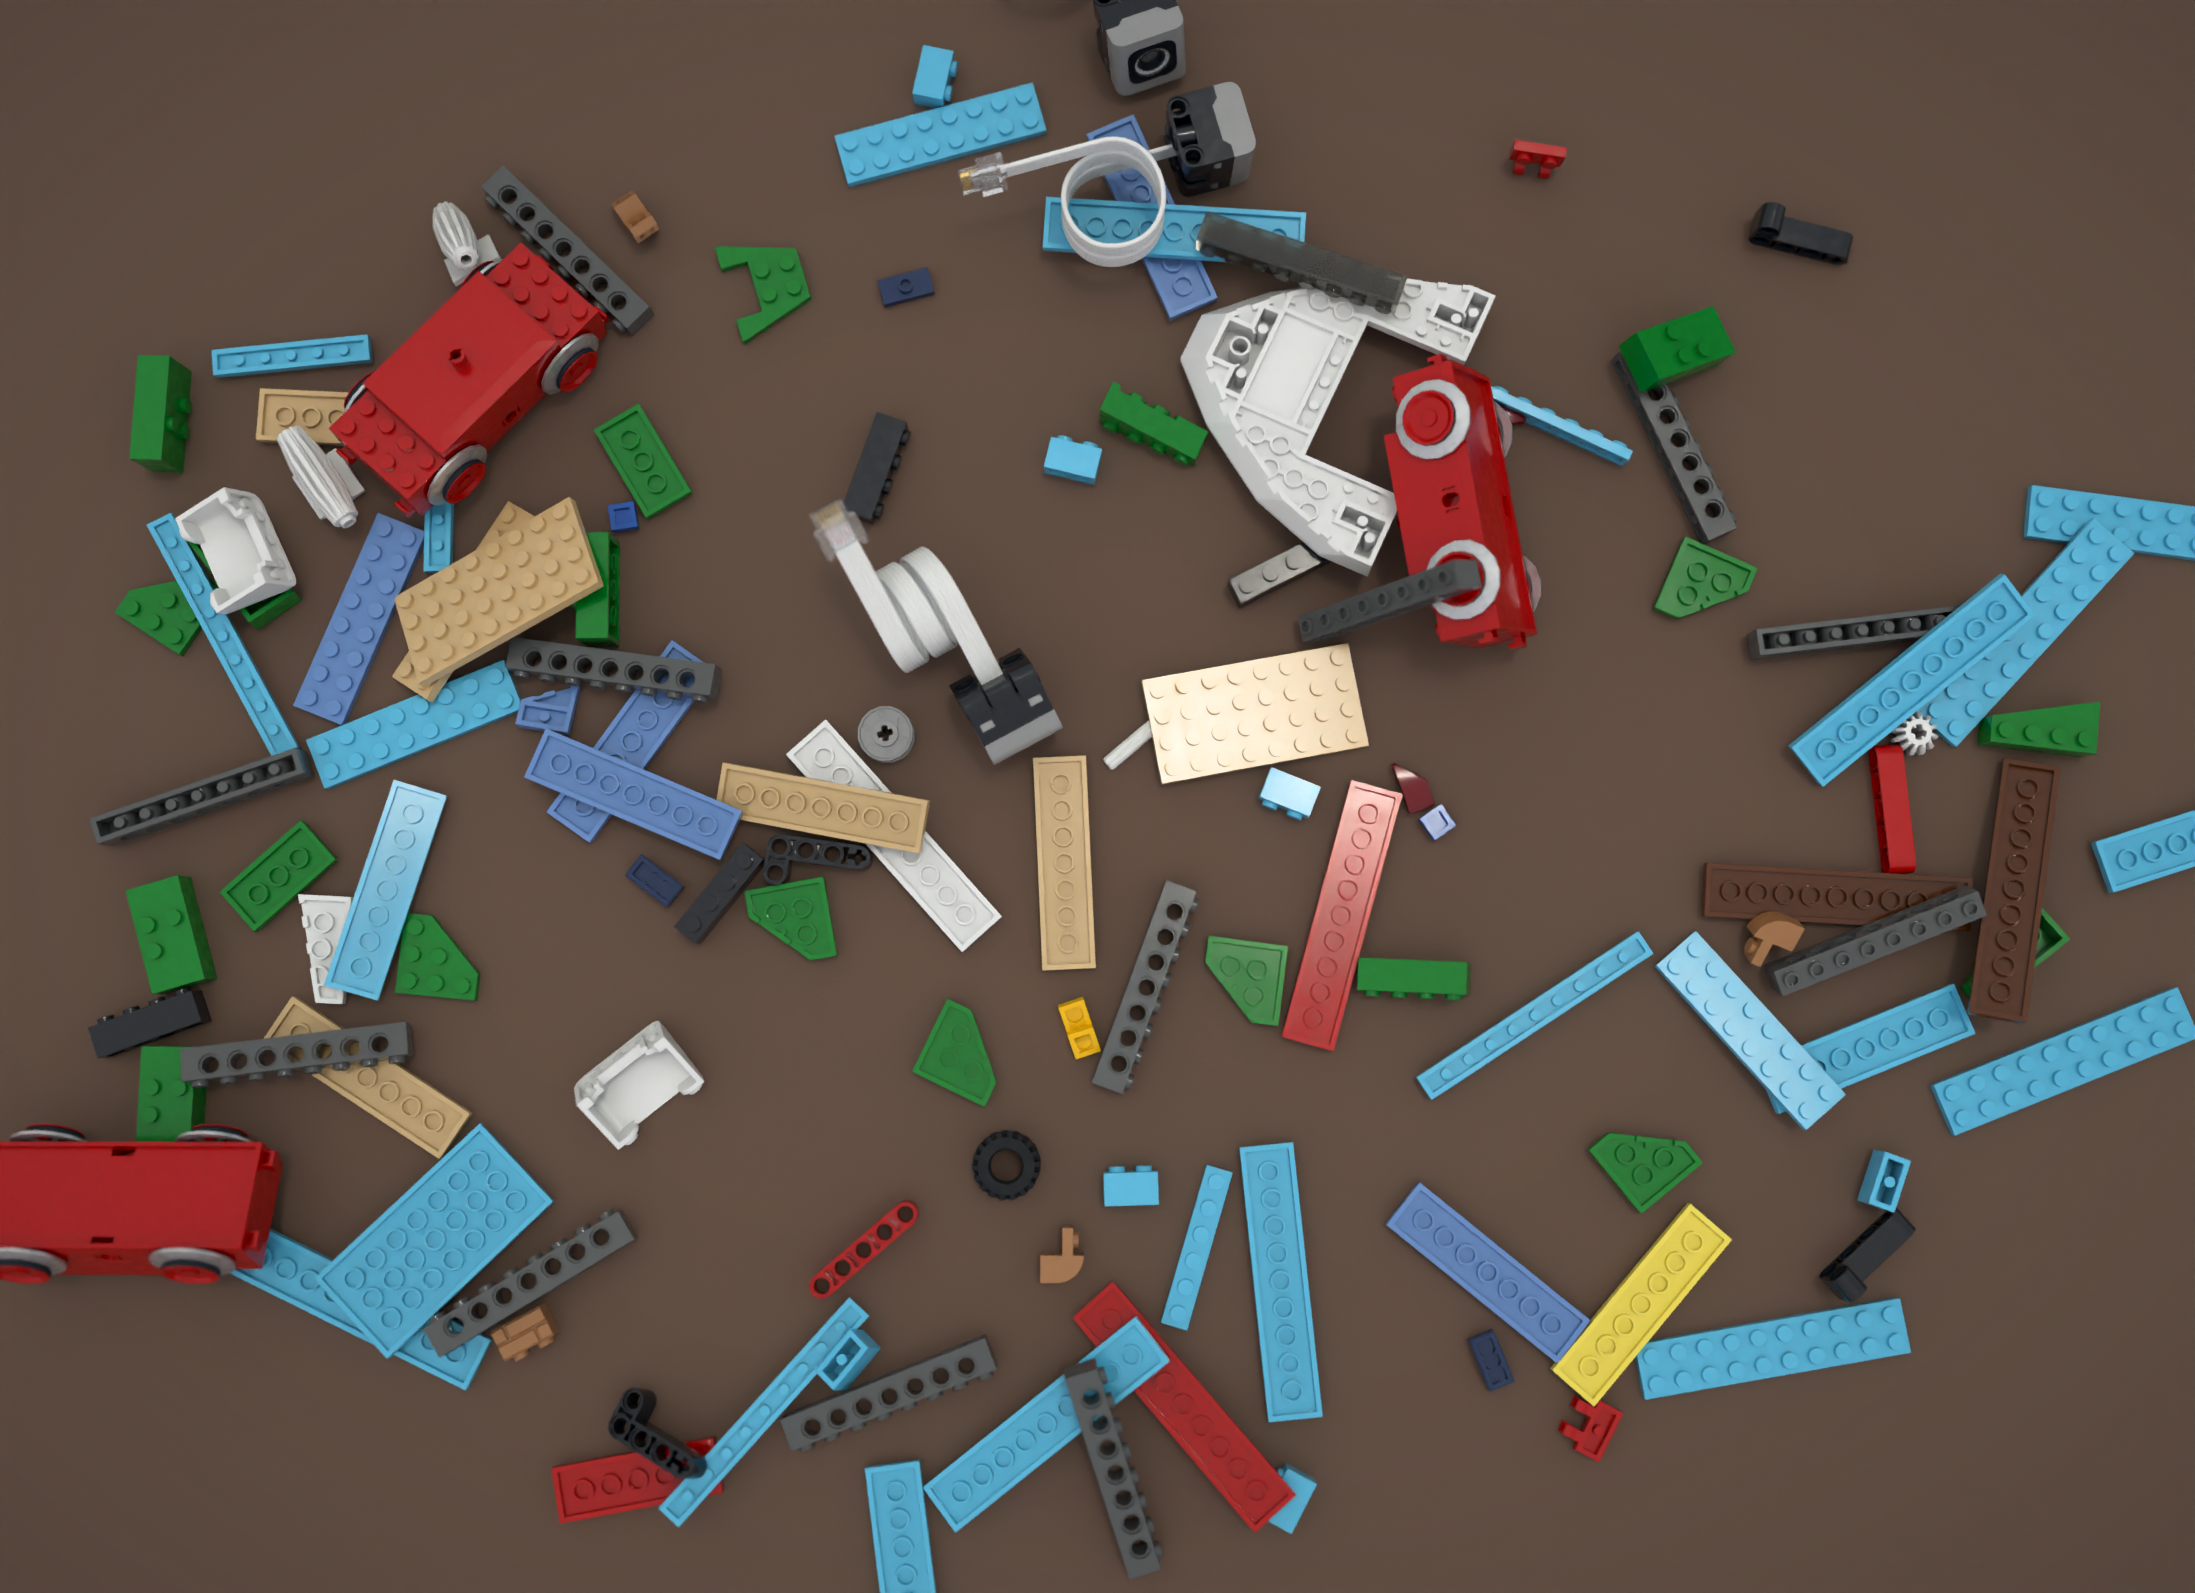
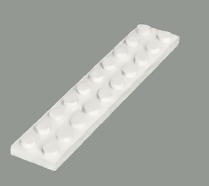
[786,719,1002,952]

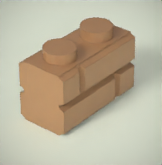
[491,1303,559,1362]

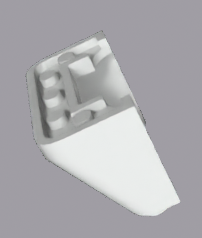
[175,487,296,614]
[574,1021,705,1150]

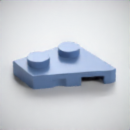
[515,685,581,736]

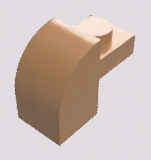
[610,190,659,243]
[1744,911,1805,967]
[1040,1225,1084,1283]

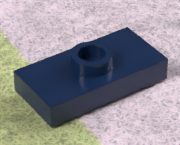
[877,267,935,308]
[625,854,685,908]
[1467,1329,1515,1392]

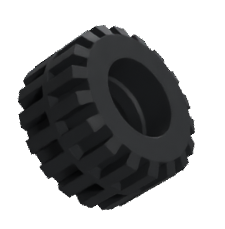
[972,1130,1041,1201]

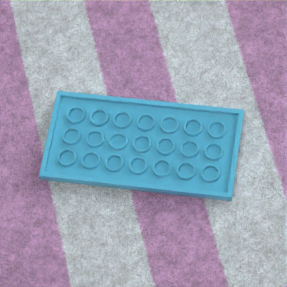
[314,1123,555,1359]

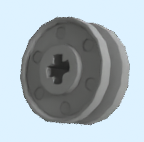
[858,706,915,763]

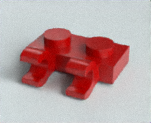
[1509,140,1567,179]
[1558,1396,1623,1462]

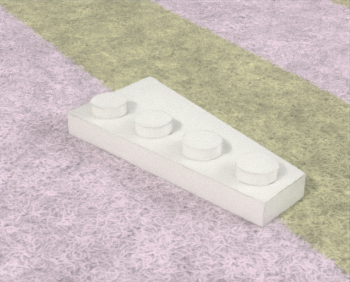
[298,894,354,1004]

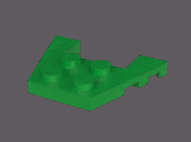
[715,246,812,344]

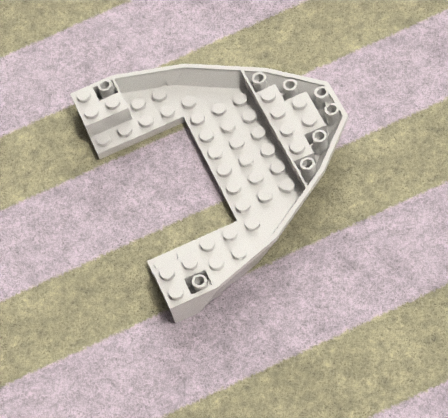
[1180,277,1496,577]

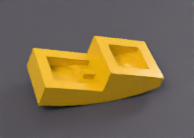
[1058,997,1101,1060]

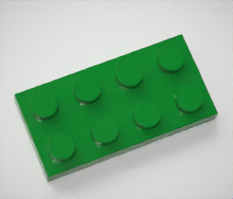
[594,403,693,520]
[219,820,339,932]

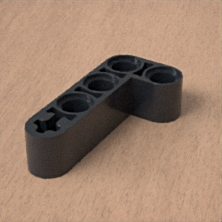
[1748,202,1853,265]
[763,834,873,885]
[1819,1207,1916,1302]
[608,1388,707,1479]

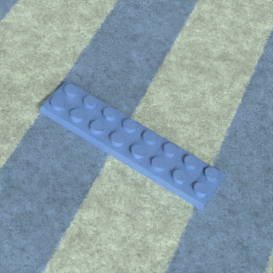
[1086,114,1218,321]
[293,513,424,725]
[547,640,704,843]
[524,729,743,861]
[1385,1182,1591,1363]

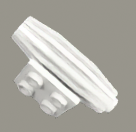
[433,201,501,287]
[277,426,365,528]

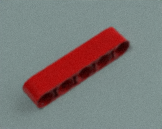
[1868,744,1916,874]
[809,1200,919,1299]

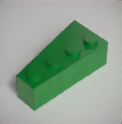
[1977,702,2100,758]

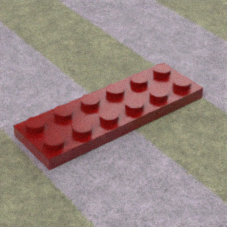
[551,1436,724,1524]

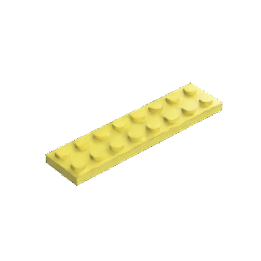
[1550,1203,1732,1406]

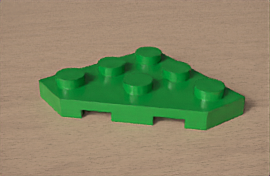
[1652,536,1758,620]
[115,579,219,656]
[744,877,838,961]
[395,913,481,1001]
[1205,936,1288,1026]
[912,999,997,1107]
[1587,1132,1703,1214]

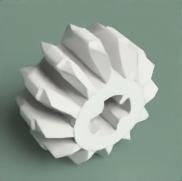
[1890,711,1939,756]

